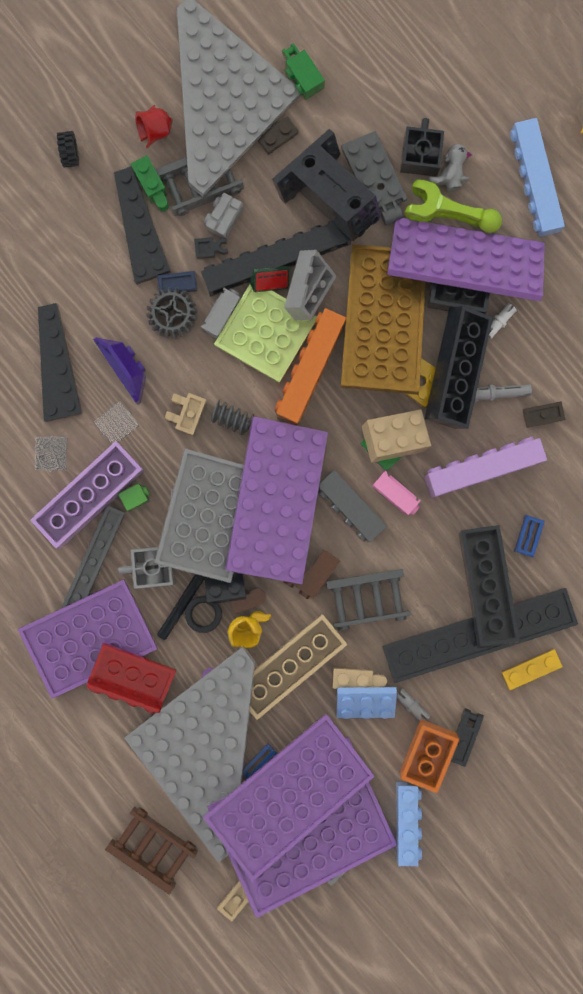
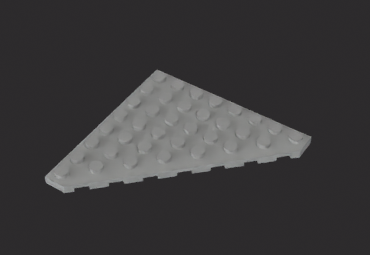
[177,0,301,197]
[124,646,256,862]

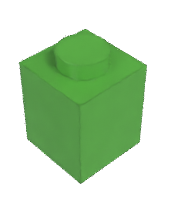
[118,483,151,512]

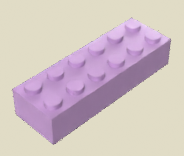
[424,437,547,498]
[30,441,145,549]

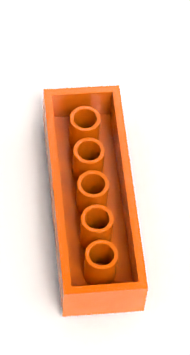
[274,308,346,426]

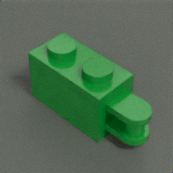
[282,43,325,100]
[131,155,169,212]

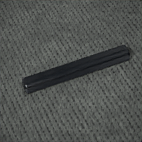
[157,574,204,640]

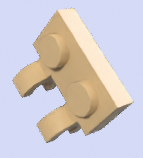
[165,393,206,436]

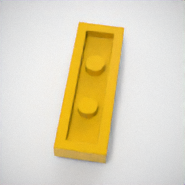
[501,649,563,690]

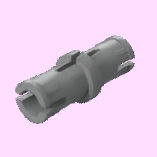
[397,688,431,721]

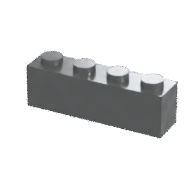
[318,470,387,542]

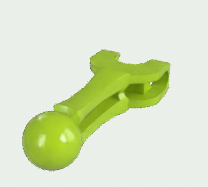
[404,179,502,233]

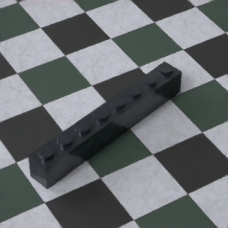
[201,221,352,297]

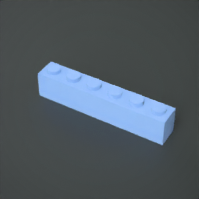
[510,118,565,237]

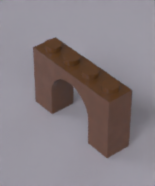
[283,550,340,599]

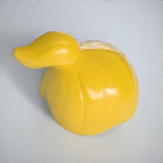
[228,611,272,648]

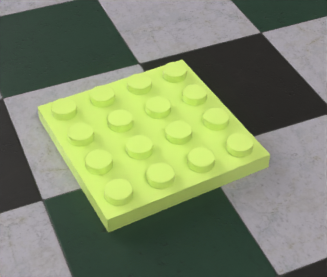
[214,279,317,383]

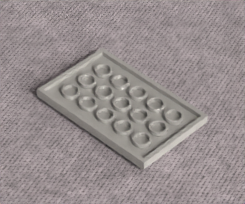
[154,449,244,583]

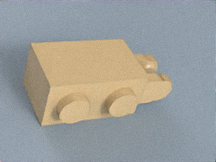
[332,667,388,689]

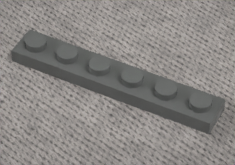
[61,505,125,608]

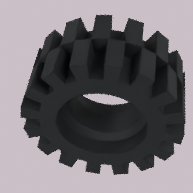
[57,131,80,168]

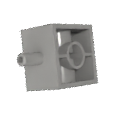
[118,547,176,589]

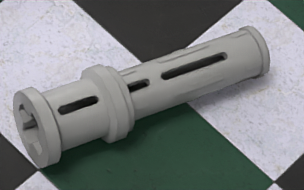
[474,384,532,403]

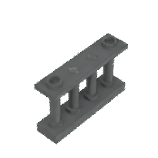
[156,157,244,216]
[326,569,411,631]

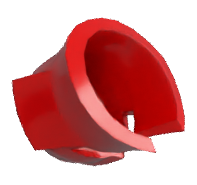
[135,105,173,149]

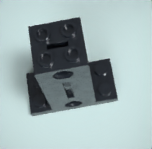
[272,129,381,241]

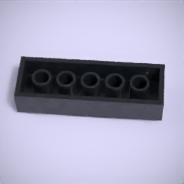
[424,306,493,429]
[459,525,520,648]

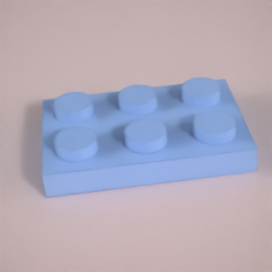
[337,687,397,719]

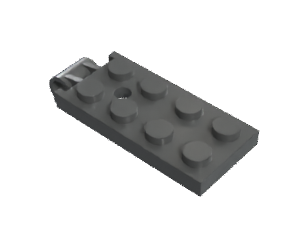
[341,131,407,226]

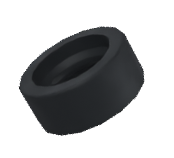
[185,596,222,633]

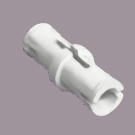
[489,303,517,339]

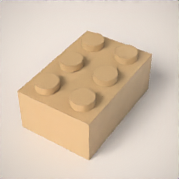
[362,409,431,463]

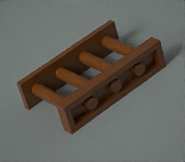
[105,806,198,895]

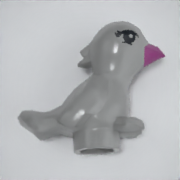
[428,144,472,191]

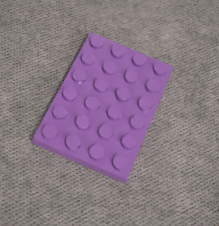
[18,579,158,699]

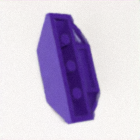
[93,337,146,405]

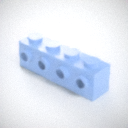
[396,782,422,866]

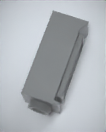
[201,288,241,339]

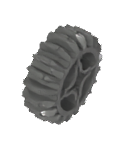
[146,287,198,339]

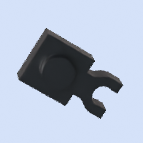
[194,237,228,259]

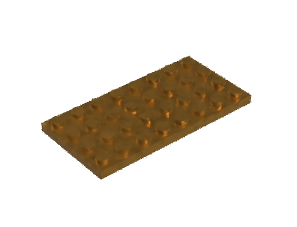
[340,244,426,395]

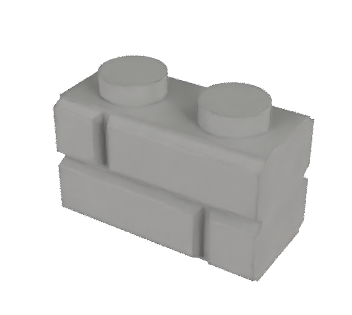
[204,193,244,239]

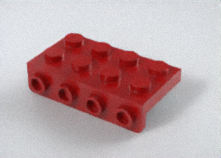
[87,643,176,714]

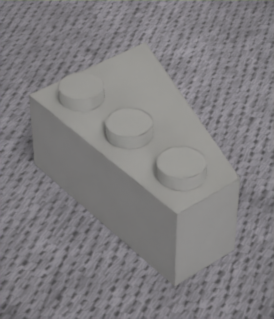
[284,250,337,320]

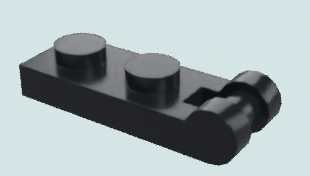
[451,708,484,767]

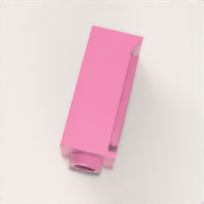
[372,471,421,516]

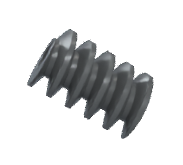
[211,399,254,436]

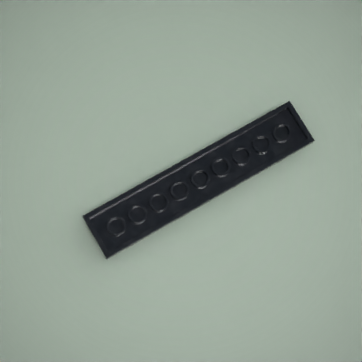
[382,588,578,683]

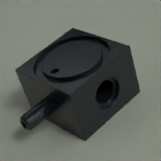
[400,118,445,177]

